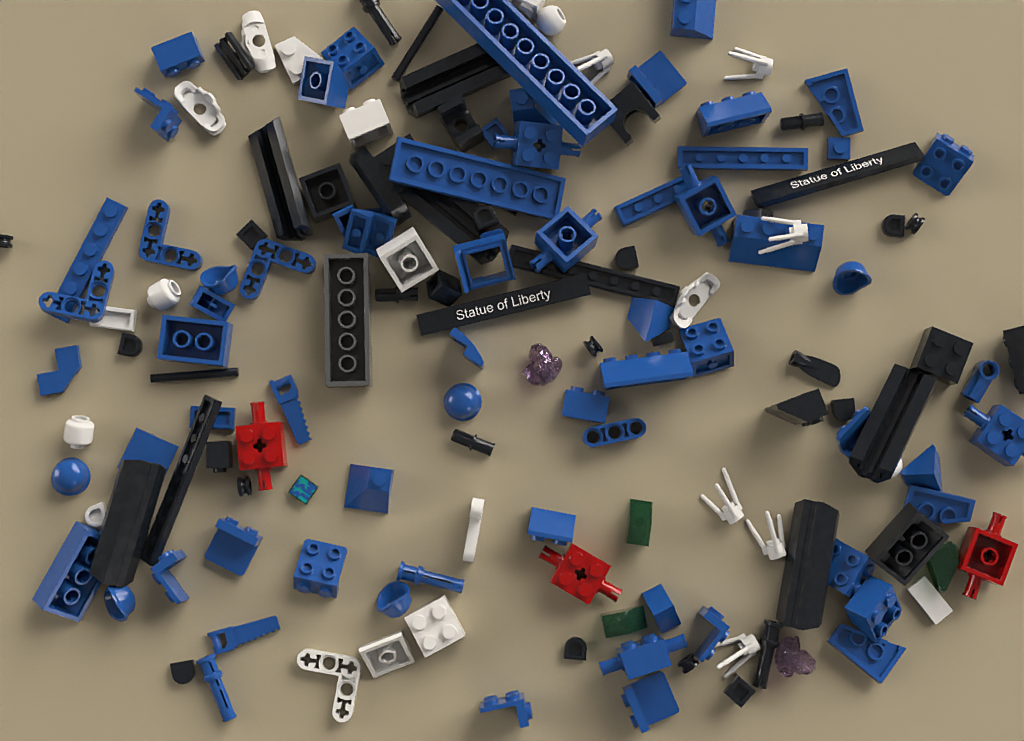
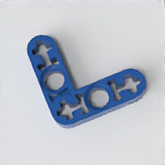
[139,199,203,271]
[240,239,317,300]
[38,260,115,323]

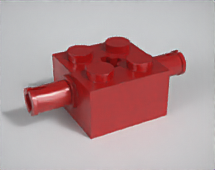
[235,402,288,491]
[953,512,1018,600]
[538,543,622,605]

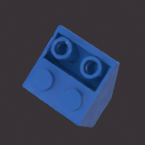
[527,507,576,546]
[844,575,902,643]

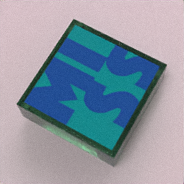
[288,474,319,505]

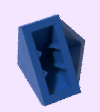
[627,297,674,342]
[900,444,942,491]

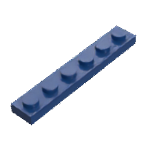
[677,146,808,171]
[49,198,128,323]

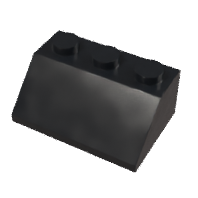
[1003,326,1024,395]
[765,389,829,427]
[865,502,950,586]

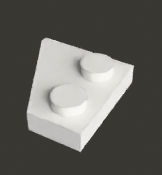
[275,36,323,85]

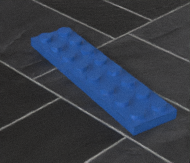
[388,137,566,220]

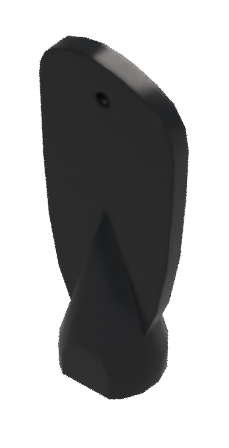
[789,350,841,387]

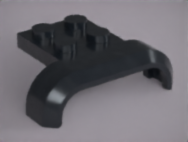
[349,133,415,225]

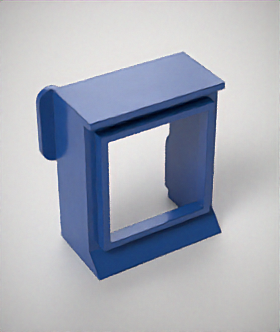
[453,229,516,294]

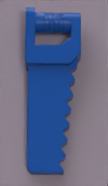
[269,374,312,444]
[207,616,280,655]

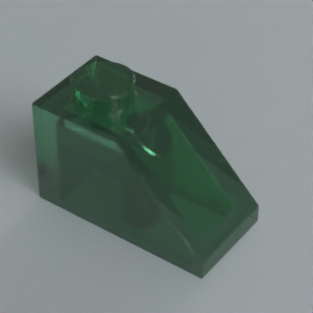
[624,499,652,547]
[926,540,959,592]
[600,605,648,638]

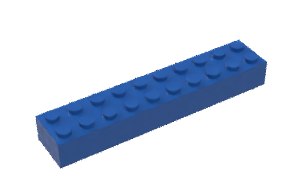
[435,0,618,147]

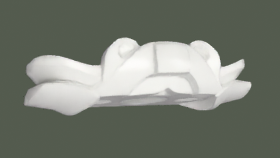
[240,11,276,73]
[174,81,226,136]
[670,272,720,329]

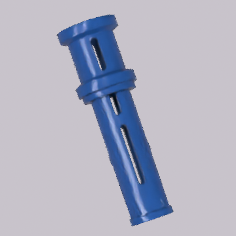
[396,561,465,593]
[196,653,237,722]

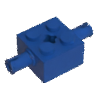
[493,121,581,170]
[673,164,737,247]
[529,206,602,273]
[963,404,1024,466]
[599,633,688,680]

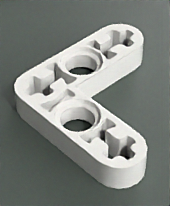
[463,497,485,562]
[297,649,361,722]

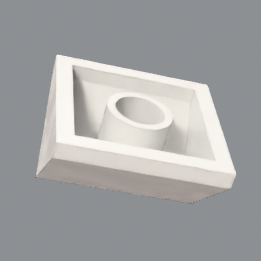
[359,629,415,678]

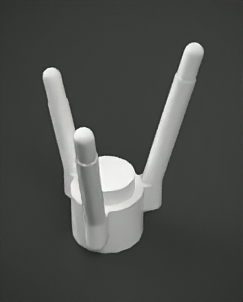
[724,47,773,80]
[571,49,614,85]
[758,216,808,254]
[700,467,744,524]
[745,511,787,560]
[714,633,761,678]

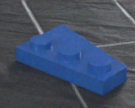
[804,68,864,137]
[902,484,976,524]
[826,623,906,684]

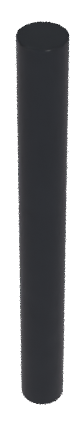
[391,5,443,82]
[150,367,239,383]

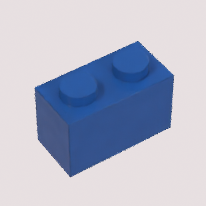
[151,32,205,77]
[561,386,610,424]

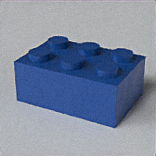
[157,315,233,368]

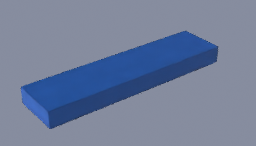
[614,176,687,227]

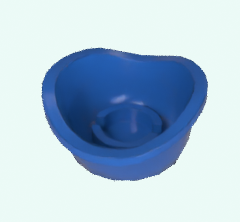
[832,261,872,295]
[200,265,238,295]
[444,383,482,421]
[51,457,91,496]
[376,581,411,618]
[104,585,136,622]

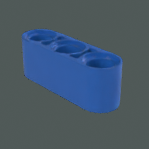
[582,418,646,447]

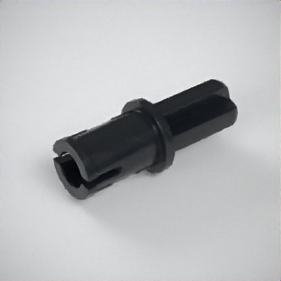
[780,112,824,131]
[375,286,418,303]
[451,429,495,456]

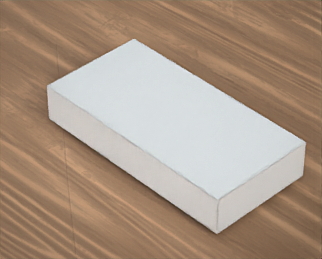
[89,306,138,332]
[906,576,953,625]

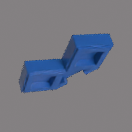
[37,345,82,396]

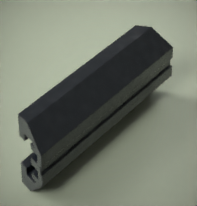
[399,43,511,119]
[248,116,313,241]
[399,187,509,265]
[849,364,938,483]
[89,460,167,587]
[775,499,840,630]

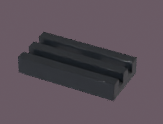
[214,32,255,80]

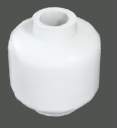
[147,279,181,311]
[63,415,95,449]

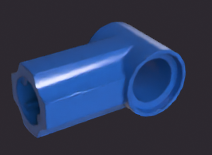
[960,360,1000,403]

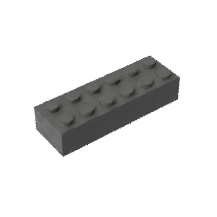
[324,253,372,388]

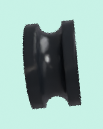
[904,212,925,234]
[0,234,13,248]
[583,336,603,358]
[237,476,252,497]
[677,653,700,674]

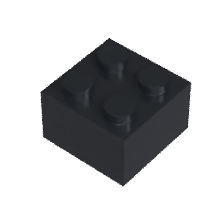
[299,163,358,223]
[909,326,973,385]

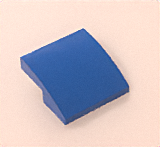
[342,208,397,258]
[450,327,485,369]
[117,427,179,475]

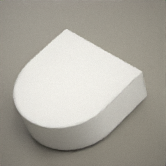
[85,502,107,527]

